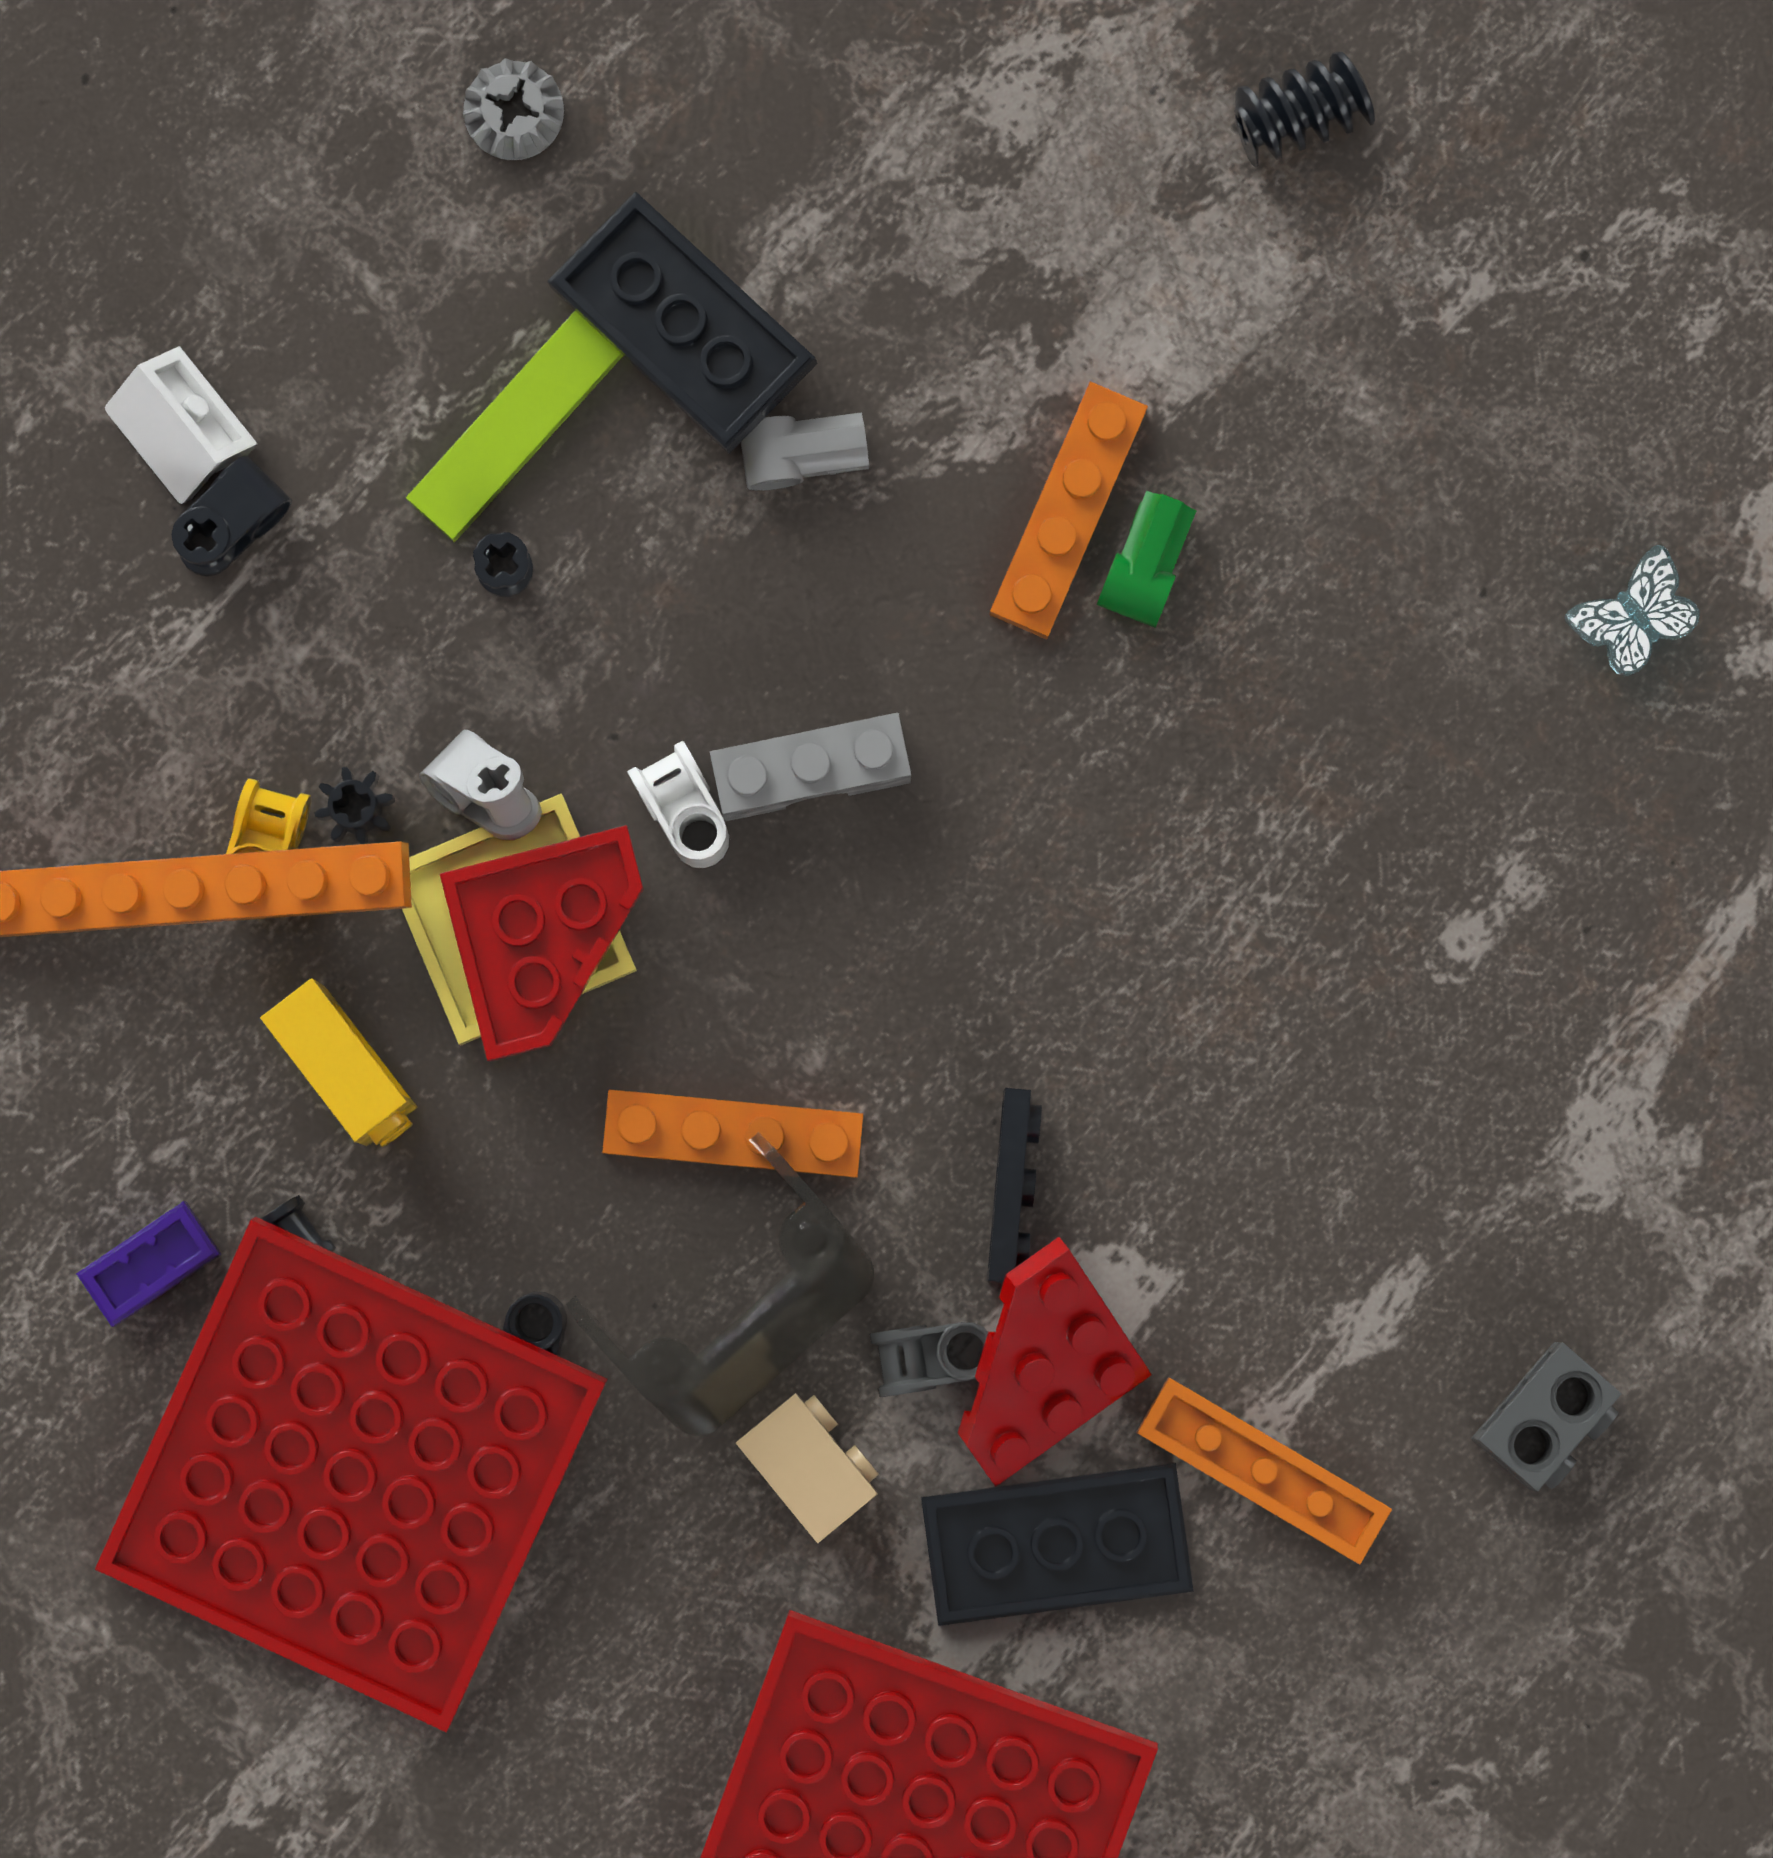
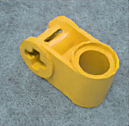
[226,778,312,854]

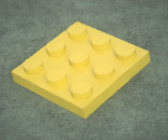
[402,793,637,1046]

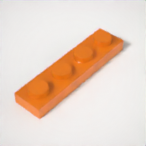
[989,381,1148,639]
[602,1089,863,1178]
[1136,1377,1392,1565]

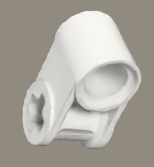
[627,741,729,868]

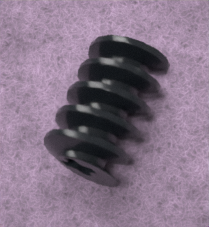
[1234,51,1375,167]

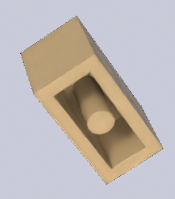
[736,1393,879,1544]

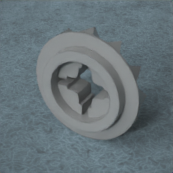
[463,58,564,160]

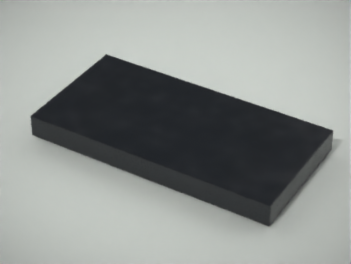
[547,192,818,454]
[921,1463,1194,1626]

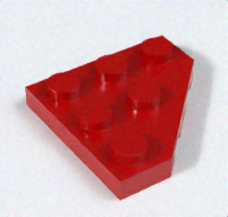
[440,825,644,1062]
[958,1237,1152,1487]

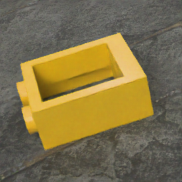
[260,978,418,1147]

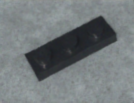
[987,1088,1042,1283]

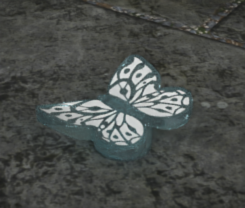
[1564,545,1700,676]

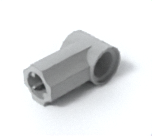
[741,412,869,491]

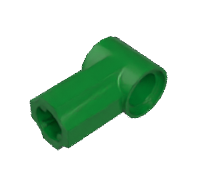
[1096,491,1197,628]

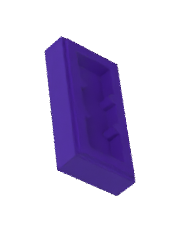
[76,1201,222,1327]

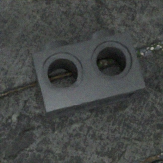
[1471,1342,1622,1492]

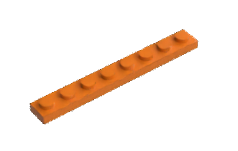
[0,841,412,937]

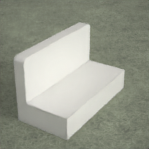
[105,346,257,504]

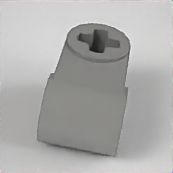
[419,730,542,840]

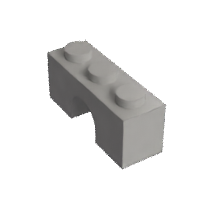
[709,713,911,822]

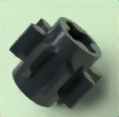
[314,767,395,844]

